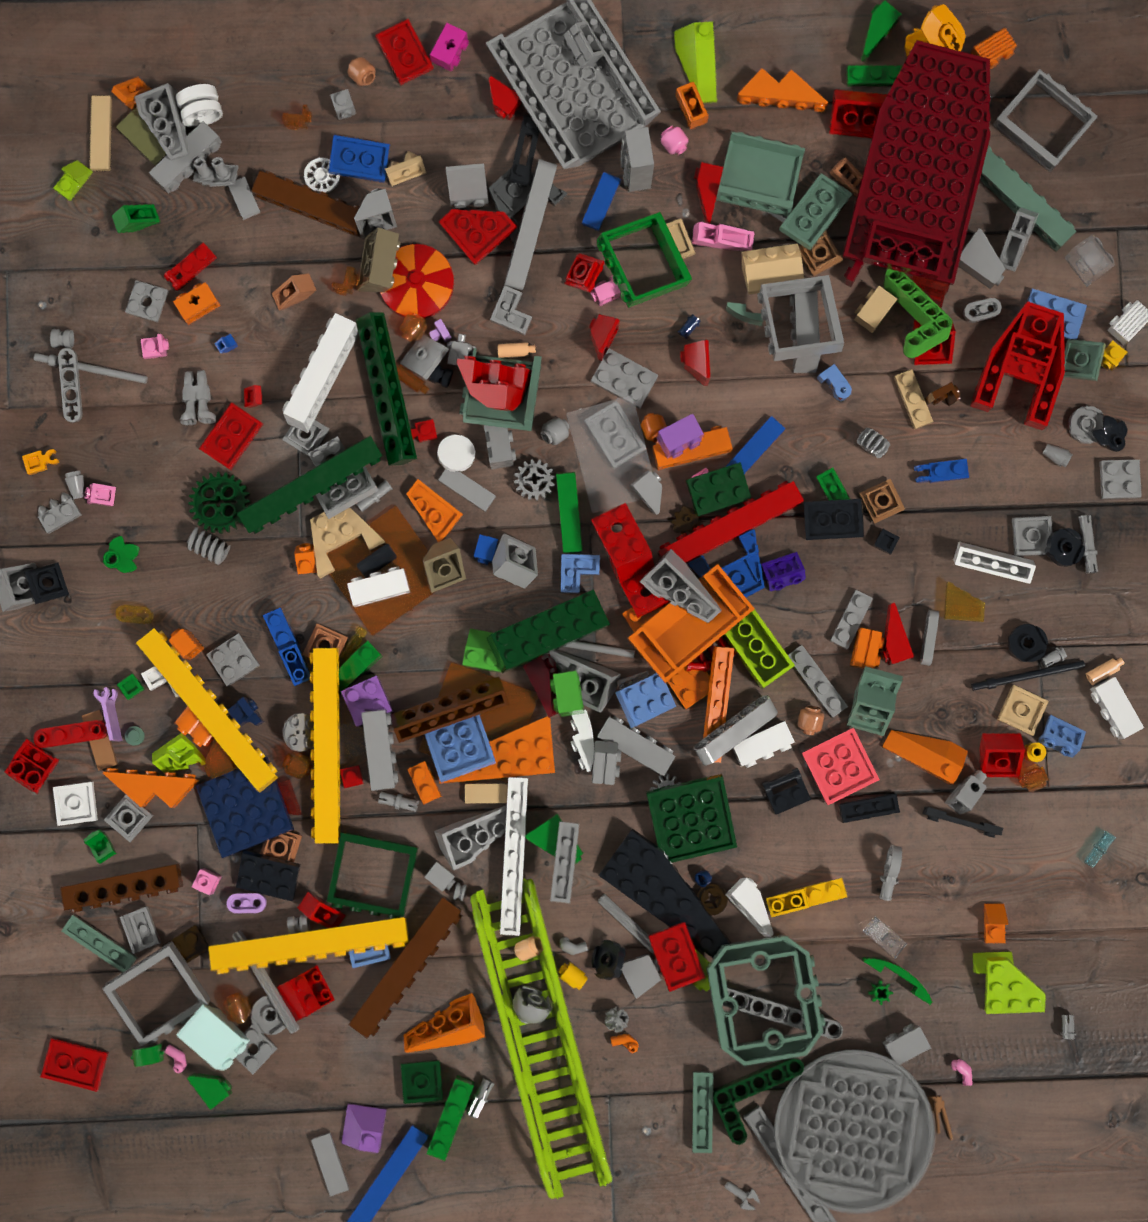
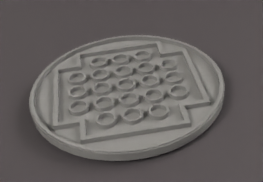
[775,1050,935,1214]

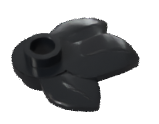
[1092,415,1127,452]

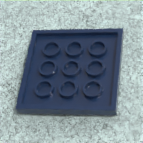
[196,757,294,858]

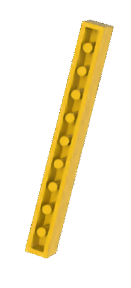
[136,628,278,793]
[310,648,341,843]
[209,917,409,974]

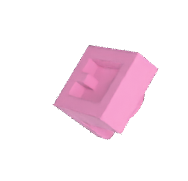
[141,334,169,359]
[85,483,116,506]

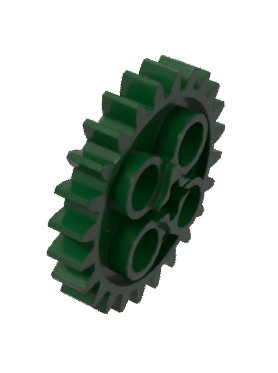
[188,472,252,534]

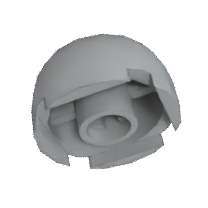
[513,986,553,1024]

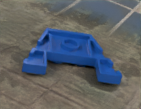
[688,529,765,598]

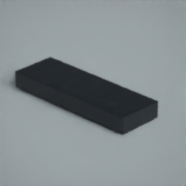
[839,793,900,823]

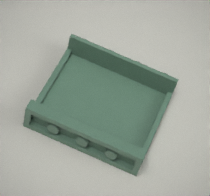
[716,132,805,217]
[460,348,542,431]

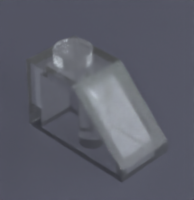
[863,917,907,959]

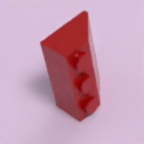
[829,89,887,138]

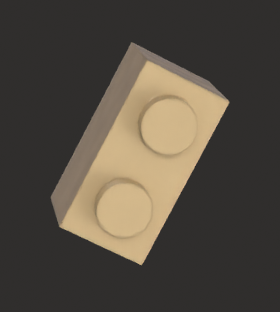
[854,286,897,333]

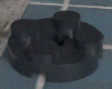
[1045,528,1084,567]
[1008,624,1048,662]
[592,940,626,980]

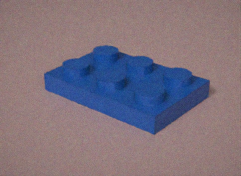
[329,135,390,183]

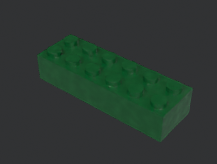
[486,590,610,673]

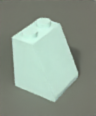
[177,1005,250,1071]

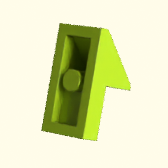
[53,160,93,201]

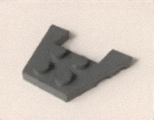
[488,167,567,243]

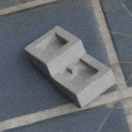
[229,177,261,220]

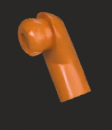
[610,1034,639,1053]

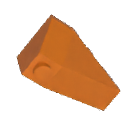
[404,993,485,1053]

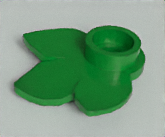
[103,536,140,573]

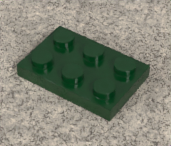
[686,462,752,516]

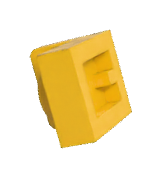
[1101,341,1128,371]

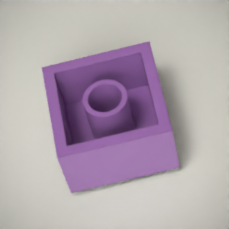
[657,414,704,459]
[341,676,394,727]

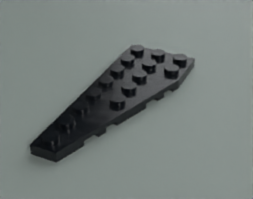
[598,828,731,958]

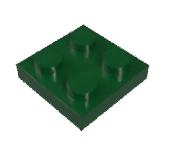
[400,1060,443,1104]

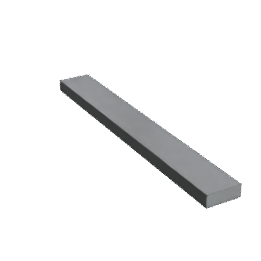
[743,1105,837,1222]

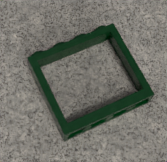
[327,832,419,919]

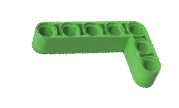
[884,269,953,358]

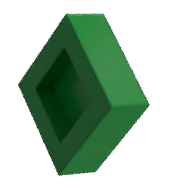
[117,673,145,700]

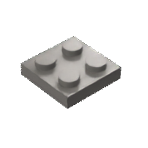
[1100,460,1142,499]
[206,633,260,687]

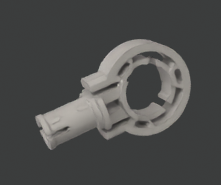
[879,845,902,901]

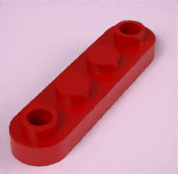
[33,720,108,748]

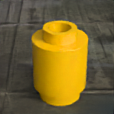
[1024,743,1046,762]
[558,962,588,990]

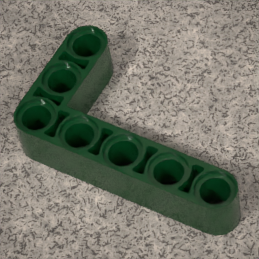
[713,1057,804,1145]

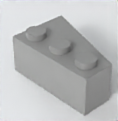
[484,425,516,470]

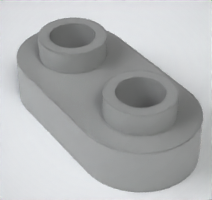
[963,298,1002,323]

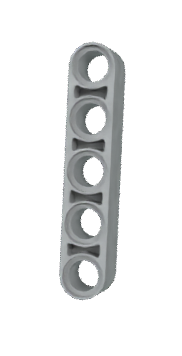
[694,695,778,766]

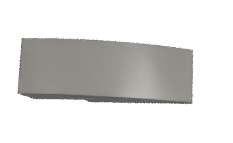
[1000,207,1039,272]

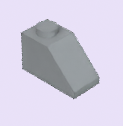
[630,470,662,515]

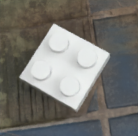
[53,782,98,826]

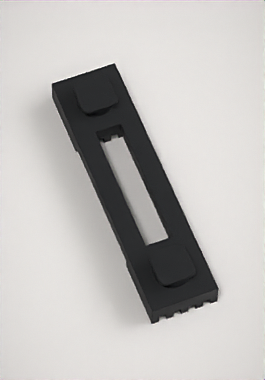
[509,115,540,187]
[923,807,1003,838]

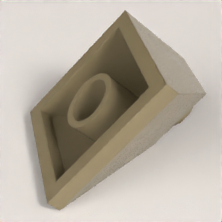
[423,538,466,593]

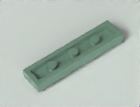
[62,914,138,973]
[692,1071,713,1153]

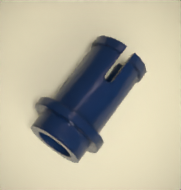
[677,314,701,339]

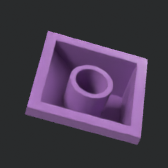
[342,1103,387,1153]

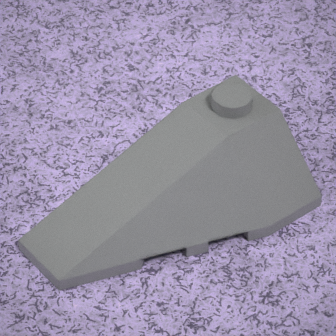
[134,83,189,161]
[640,549,722,623]
[434,805,507,870]

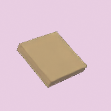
[997,685,1049,736]

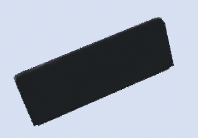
[356,544,397,578]

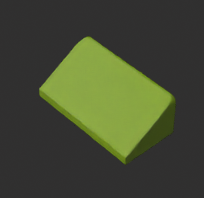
[972,951,1014,974]

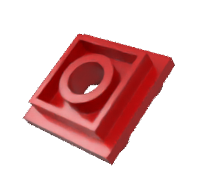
[564,253,605,293]

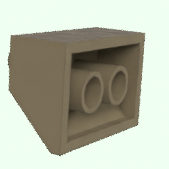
[357,228,400,292]

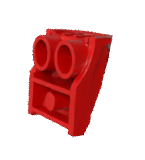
[4,739,59,794]

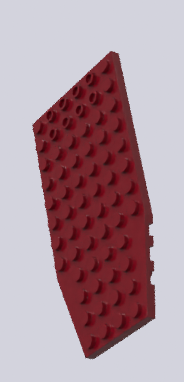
[842,40,990,285]

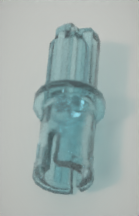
[1084,831,1116,868]

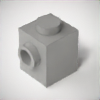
[330,89,356,120]

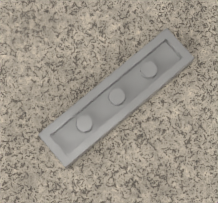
[788,645,848,718]
[550,822,579,903]

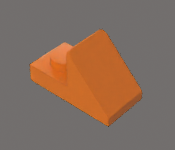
[111,77,151,110]
[984,903,1008,943]

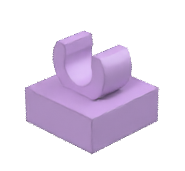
[429,319,451,343]

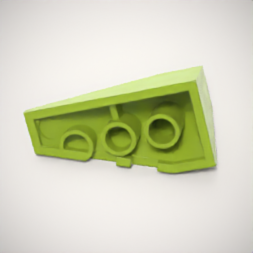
[674,21,717,103]

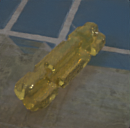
[340,626,367,661]

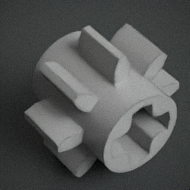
[605,1007,629,1033]

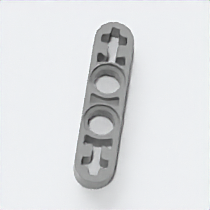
[58,348,83,423]

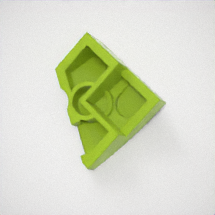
[152,733,207,773]

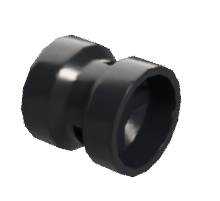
[429,365,453,388]

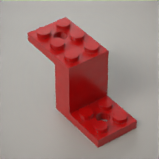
[591,503,670,618]

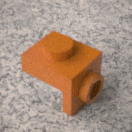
[294,543,317,574]

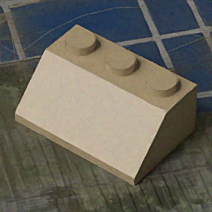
[742,243,804,295]

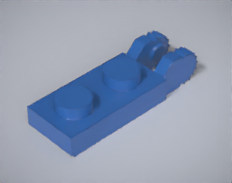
[914,459,969,483]

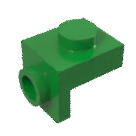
[83,830,117,864]

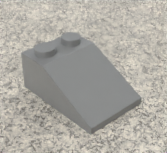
[446,163,488,209]

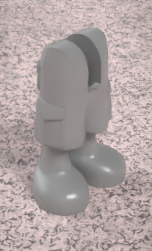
[180,370,216,425]

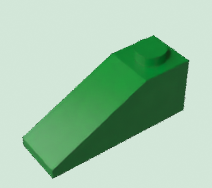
[861,0,902,62]
[339,641,383,695]

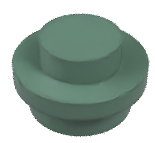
[125,726,145,746]

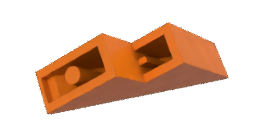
[737,68,828,112]
[103,768,199,808]

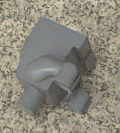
[446,334,476,365]

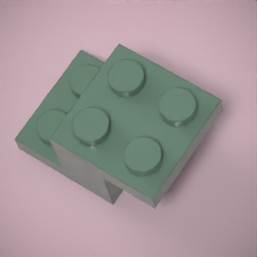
[846,666,903,736]

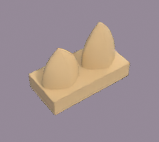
[385,151,426,186]

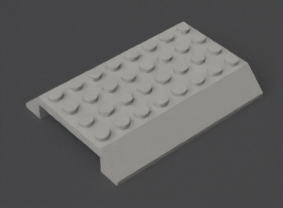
[486,0,661,169]

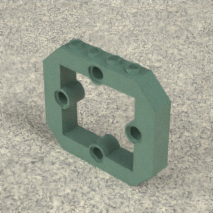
[707,935,825,1066]

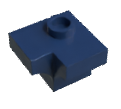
[228,697,265,726]

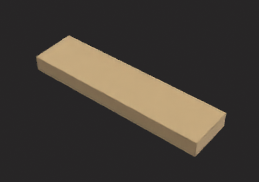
[90,96,112,171]

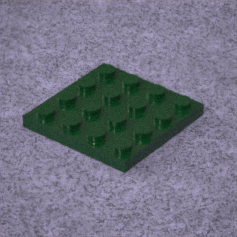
[646,774,737,863]

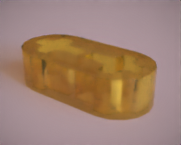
[115,605,154,625]

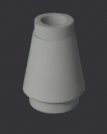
[1042,444,1073,468]
[64,471,85,500]

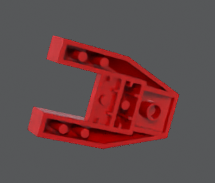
[970,301,1065,430]

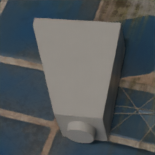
[958,228,1005,289]

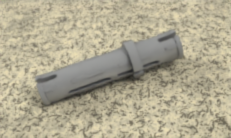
[1078,515,1099,574]

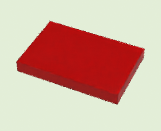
[375,19,434,85]
[199,402,263,470]
[648,922,706,992]
[40,1038,109,1092]

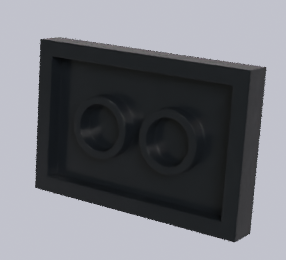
[804,499,864,540]
[236,850,301,901]

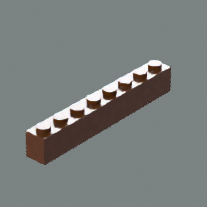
[348,896,462,1039]

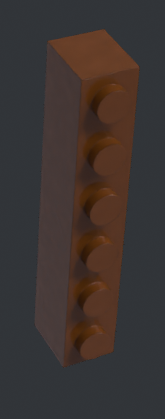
[251,171,360,237]

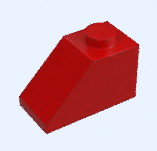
[489,76,522,121]
[297,892,346,928]

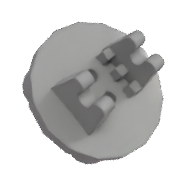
[283,713,314,752]

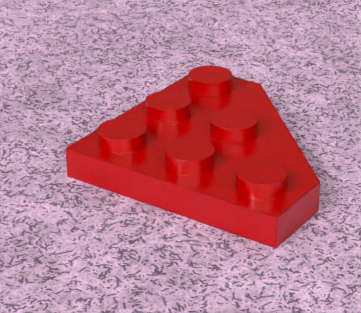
[439,209,517,265]

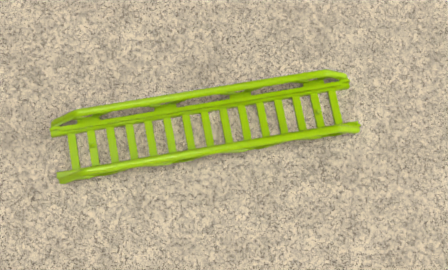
[470,878,612,1199]

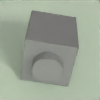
[425,861,456,892]

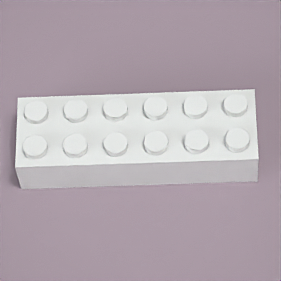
[282,313,359,433]

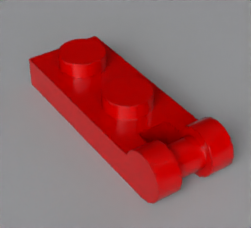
[164,242,217,291]

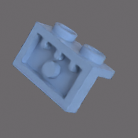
[1038,715,1086,758]

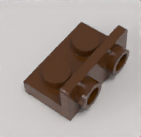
[924,382,960,406]

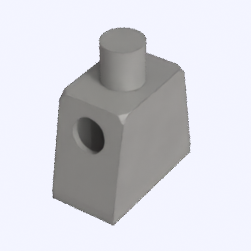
[944,770,987,815]
[622,954,661,999]

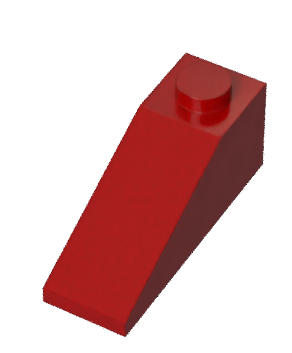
[694,162,723,224]
[882,602,914,665]

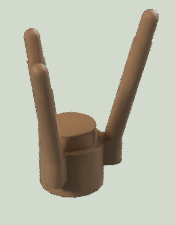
[926,1096,953,1140]

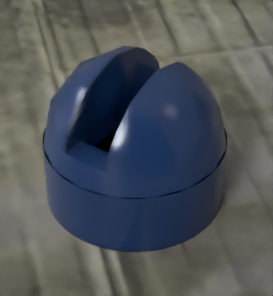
[695,870,712,887]

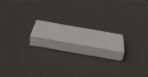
[438,469,496,512]
[311,1132,350,1197]

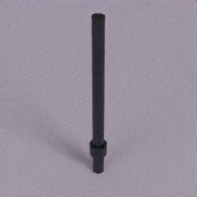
[971,660,1085,691]

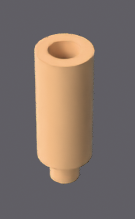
[498,342,536,358]
[1086,658,1124,685]

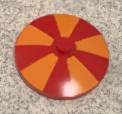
[380,244,454,320]

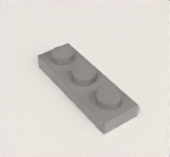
[830,590,873,650]

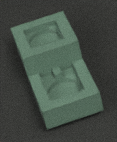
[726,302,763,326]

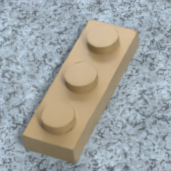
[894,369,933,430]

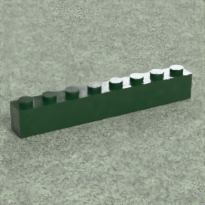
[237,435,382,534]

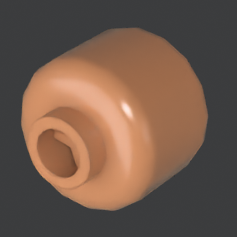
[348,57,376,86]
[798,705,825,735]

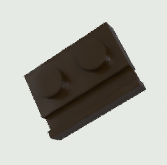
[162,924,209,970]

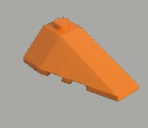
[882,730,968,785]

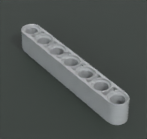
[504,159,557,290]
[723,987,843,1039]

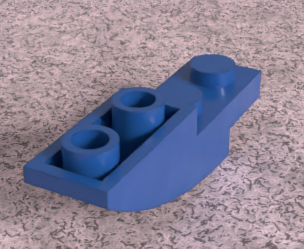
[263,607,310,686]

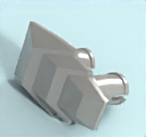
[193,157,239,187]

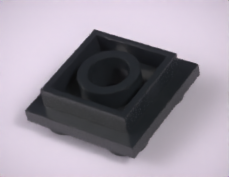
[24,562,69,605]

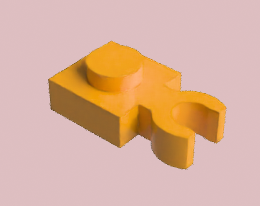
[22,449,59,475]

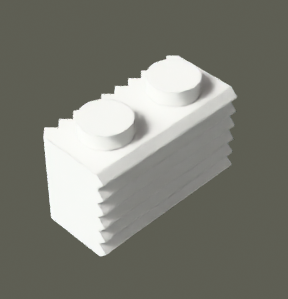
[1107,300,1148,346]

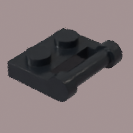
[762,768,811,815]

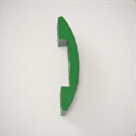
[862,957,932,1005]

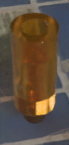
[397,364,430,394]

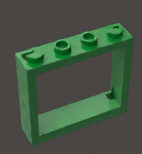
[596,212,692,308]

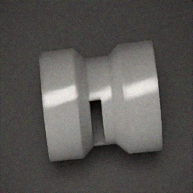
[50,329,74,349]
[287,915,310,934]

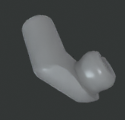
[559,937,588,955]

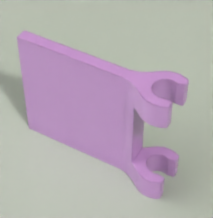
[94,687,123,741]

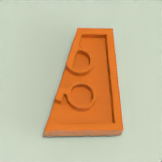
[406,479,464,542]

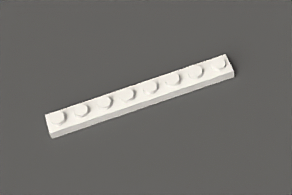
[500,777,528,935]

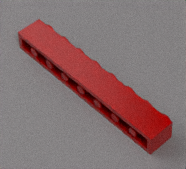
[657,481,804,564]

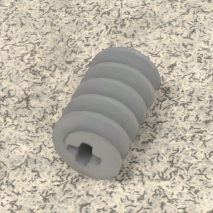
[187,527,230,565]

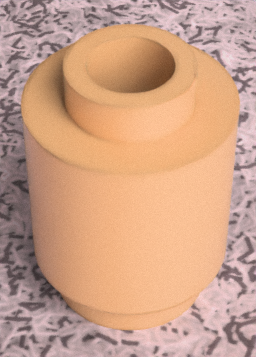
[514,936,543,961]

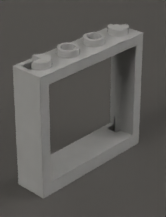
[993,69,1098,172]
[757,275,844,361]
[102,942,210,1047]

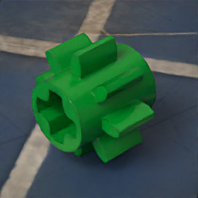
[868,980,893,1005]

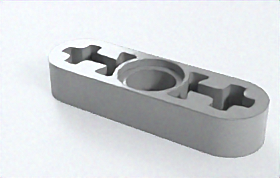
[920,610,939,666]

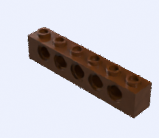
[391,676,509,743]
[60,863,184,913]

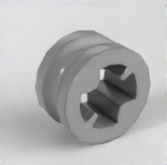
[453,882,467,902]

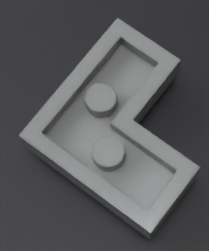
[490,286,532,335]

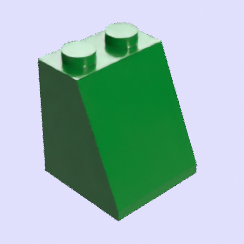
[525,814,583,864]

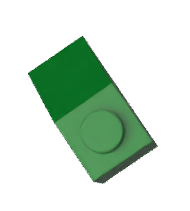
[112,204,160,233]
[187,1073,233,1110]

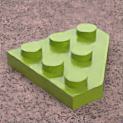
[985,957,1046,1014]

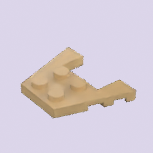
[310,507,386,578]

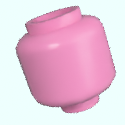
[661,126,689,155]

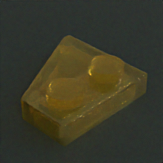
[944,582,985,622]

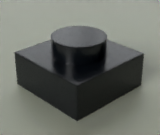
[873,529,900,555]

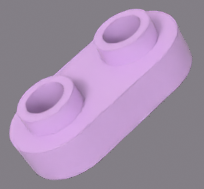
[227,893,267,913]

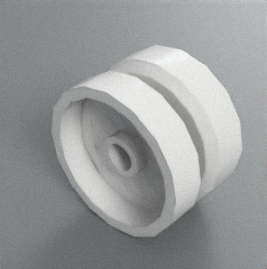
[175,84,223,127]

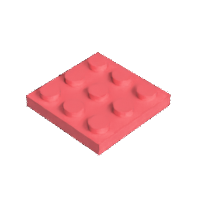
[801,728,880,805]

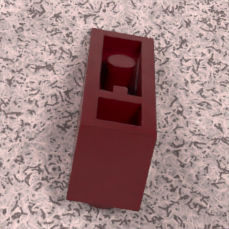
[523,654,559,718]

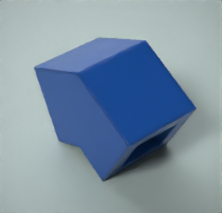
[215,334,238,354]

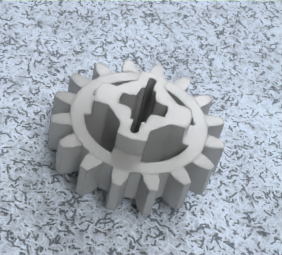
[514,459,555,501]

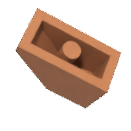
[272,274,317,310]

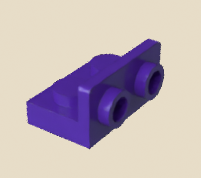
[761,552,806,592]

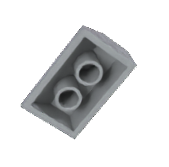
[354,188,397,238]

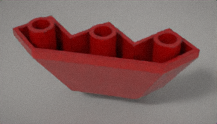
[457,356,532,411]

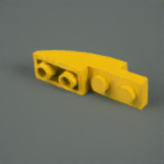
[766,878,848,917]

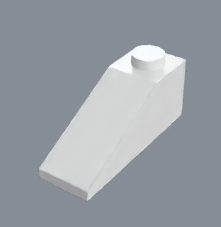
[725,878,774,937]

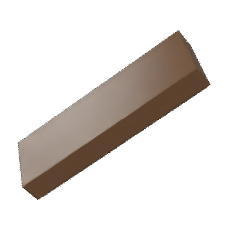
[82,710,118,771]

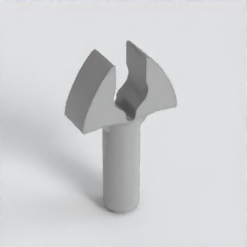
[725,1181,760,1210]

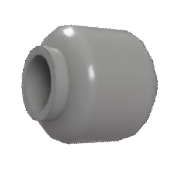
[541,417,570,445]

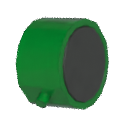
[130,1043,165,1067]

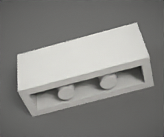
[347,567,411,607]
[1090,677,1144,739]
[732,721,795,768]

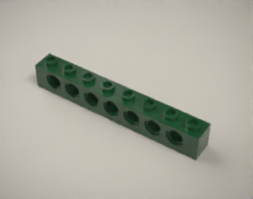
[356,312,417,466]

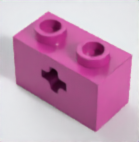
[430,23,469,71]

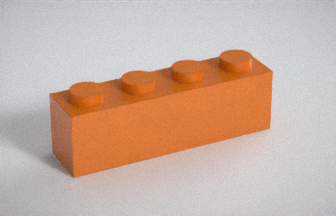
[652,426,733,470]

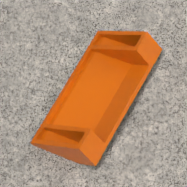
[627,564,755,683]

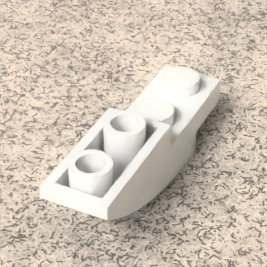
[570,710,594,772]

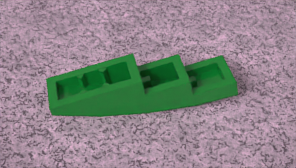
[556,472,582,553]

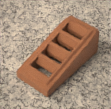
[829,157,863,197]

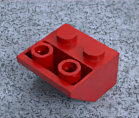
[277,965,335,1021]

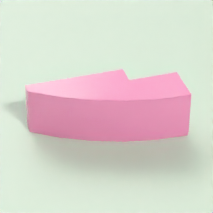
[692,222,754,251]

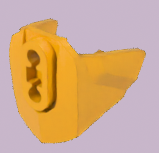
[905,4,966,57]

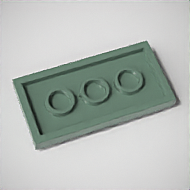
[779,173,852,251]

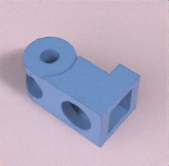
[817,364,852,401]

